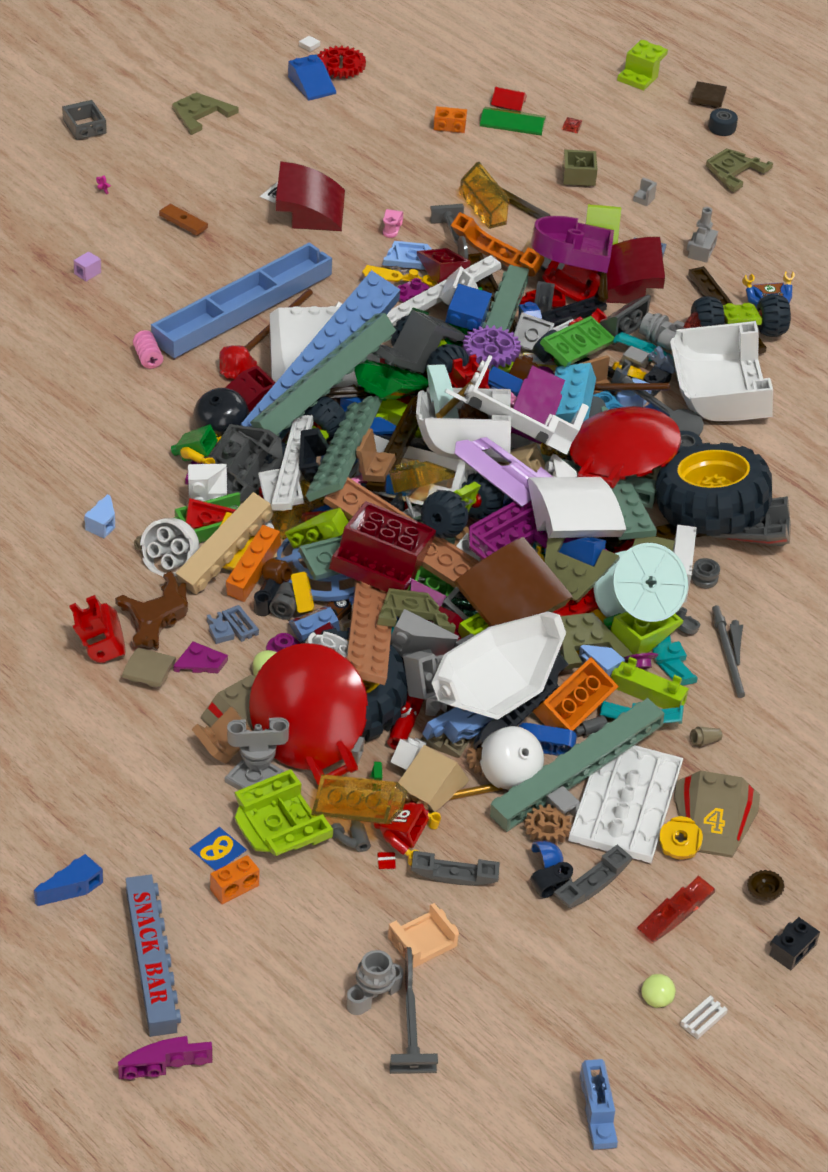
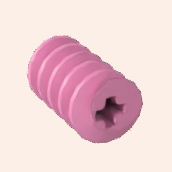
[133,330,163,369]

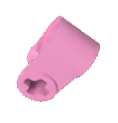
[383,209,403,238]

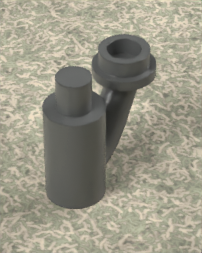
[574,715,608,736]
[331,818,371,852]

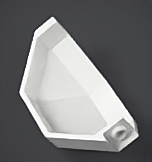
[432,612,566,720]

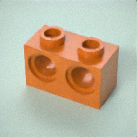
[434,106,467,133]
[210,855,260,904]

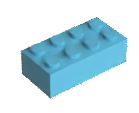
[555,363,596,423]

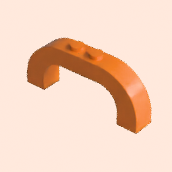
[451,212,545,277]

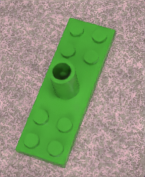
[540,316,615,367]

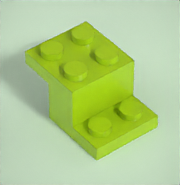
[617,40,668,91]

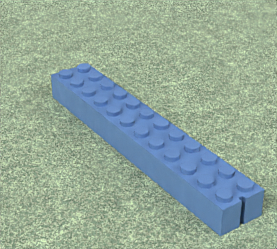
[151,242,332,358]
[241,270,400,441]

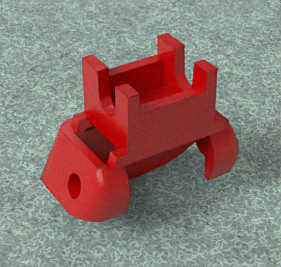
[542,260,600,301]
[448,354,490,389]
[69,595,126,663]

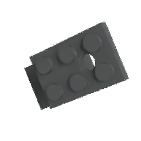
[373,310,465,373]

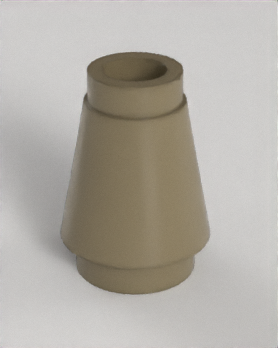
[690,726,722,747]

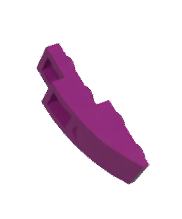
[118,1036,213,1080]

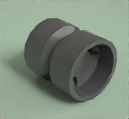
[269,582,297,620]

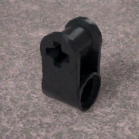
[644,366,672,396]
[530,862,573,898]

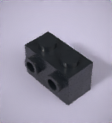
[769,917,820,971]

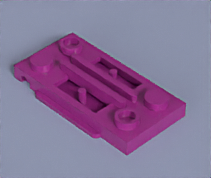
[511,366,565,445]

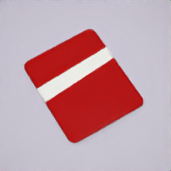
[378,852,396,869]

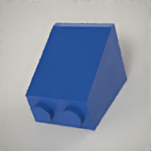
[445,283,492,330]

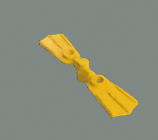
[362,265,438,287]

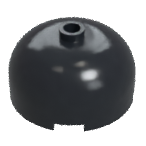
[193,388,250,438]

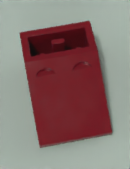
[225,365,276,413]

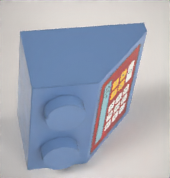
[289,606,340,643]

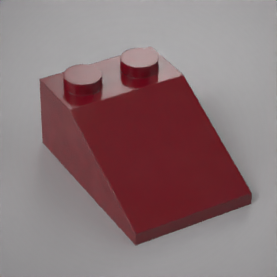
[417,248,471,284]

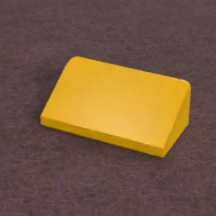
[291,572,315,613]

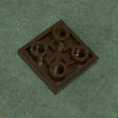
[691,81,727,108]

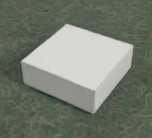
[299,36,320,52]

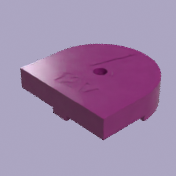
[530,216,614,273]

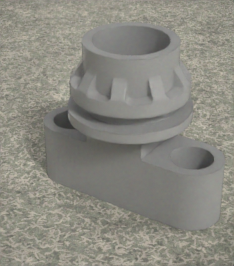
[639,312,692,351]
[227,718,289,770]
[347,950,403,1015]

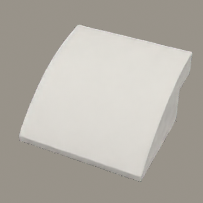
[527,477,626,538]

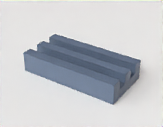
[222,605,259,642]

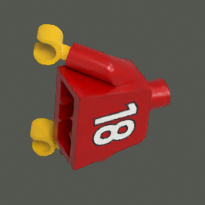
[374,802,441,866]

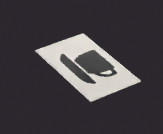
[260,182,278,203]

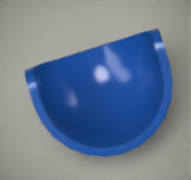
[531,841,564,871]

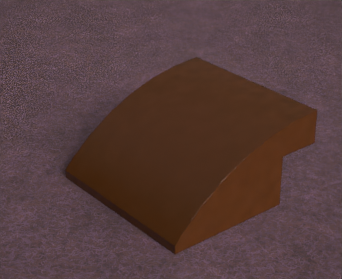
[454,537,573,627]

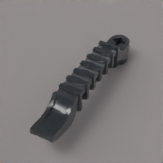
[473,652,569,750]

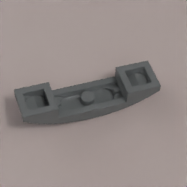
[554,844,632,908]
[411,851,500,885]

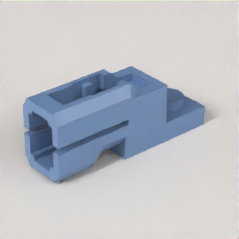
[422,707,494,744]
[580,1059,618,1150]

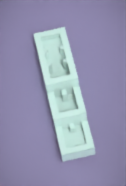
[426,365,459,419]

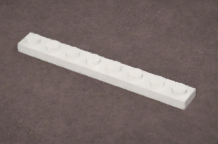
[387,255,501,326]
[271,415,314,511]

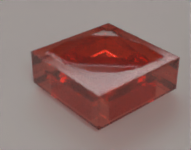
[563,117,582,133]

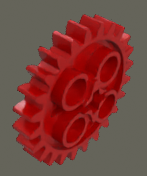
[317,45,366,79]

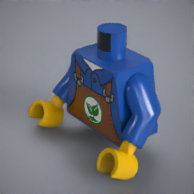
[742,271,795,308]

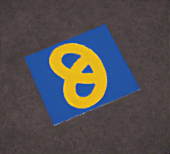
[189,827,247,871]

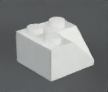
[188,464,227,501]

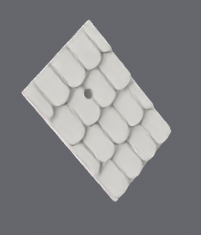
[568,745,683,863]

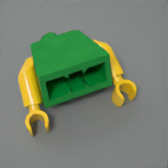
[171,425,221,464]

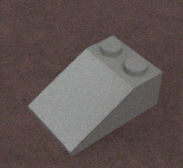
[390,609,459,657]

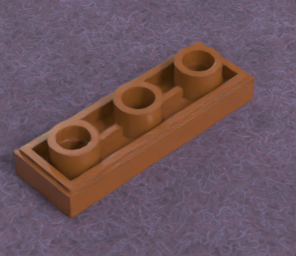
[159,203,208,235]

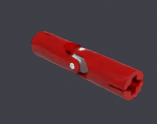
[387,692,424,750]

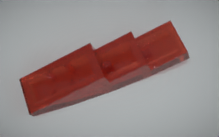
[637,875,715,943]

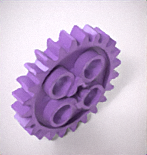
[463,325,521,368]

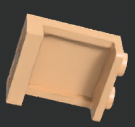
[388,903,459,968]

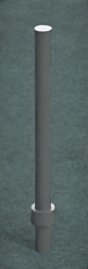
[712,605,745,698]

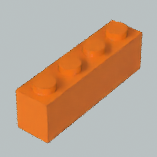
[226,525,281,602]

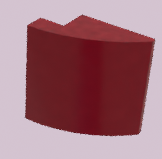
[276,161,345,232]
[591,237,665,304]
[329,501,436,592]

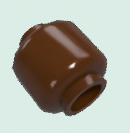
[262,559,292,584]

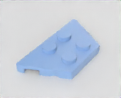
[382,241,432,270]

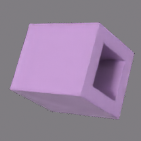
[74,252,101,281]

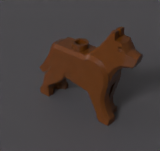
[115,571,188,649]

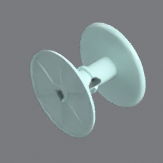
[594,543,688,622]

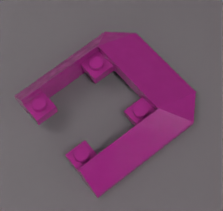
[469,501,608,560]

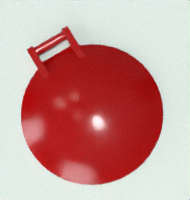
[569,406,681,488]
[249,643,368,788]

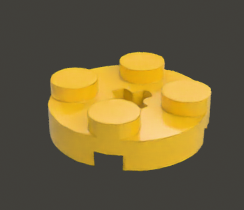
[659,816,703,860]

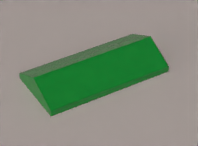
[480,107,546,136]

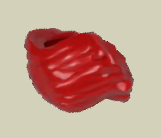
[219,345,257,379]

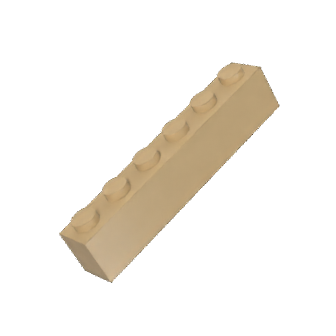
[176,492,273,595]

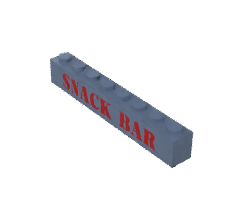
[125,874,181,1037]

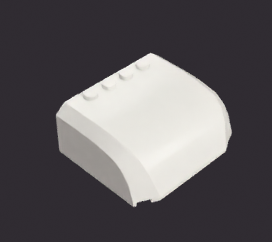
[270,306,380,388]
[670,321,773,421]
[416,387,511,462]

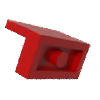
[491,87,527,111]

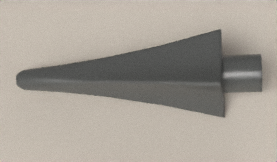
[728,620,743,666]

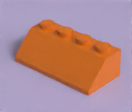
[533,657,619,731]

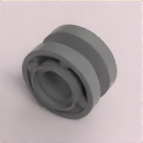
[691,558,720,588]

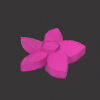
[96,175,111,194]

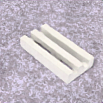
[680,995,728,1039]

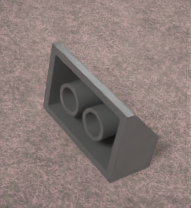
[599,295,651,345]

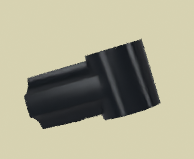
[254,578,281,616]

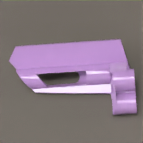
[454,437,553,507]

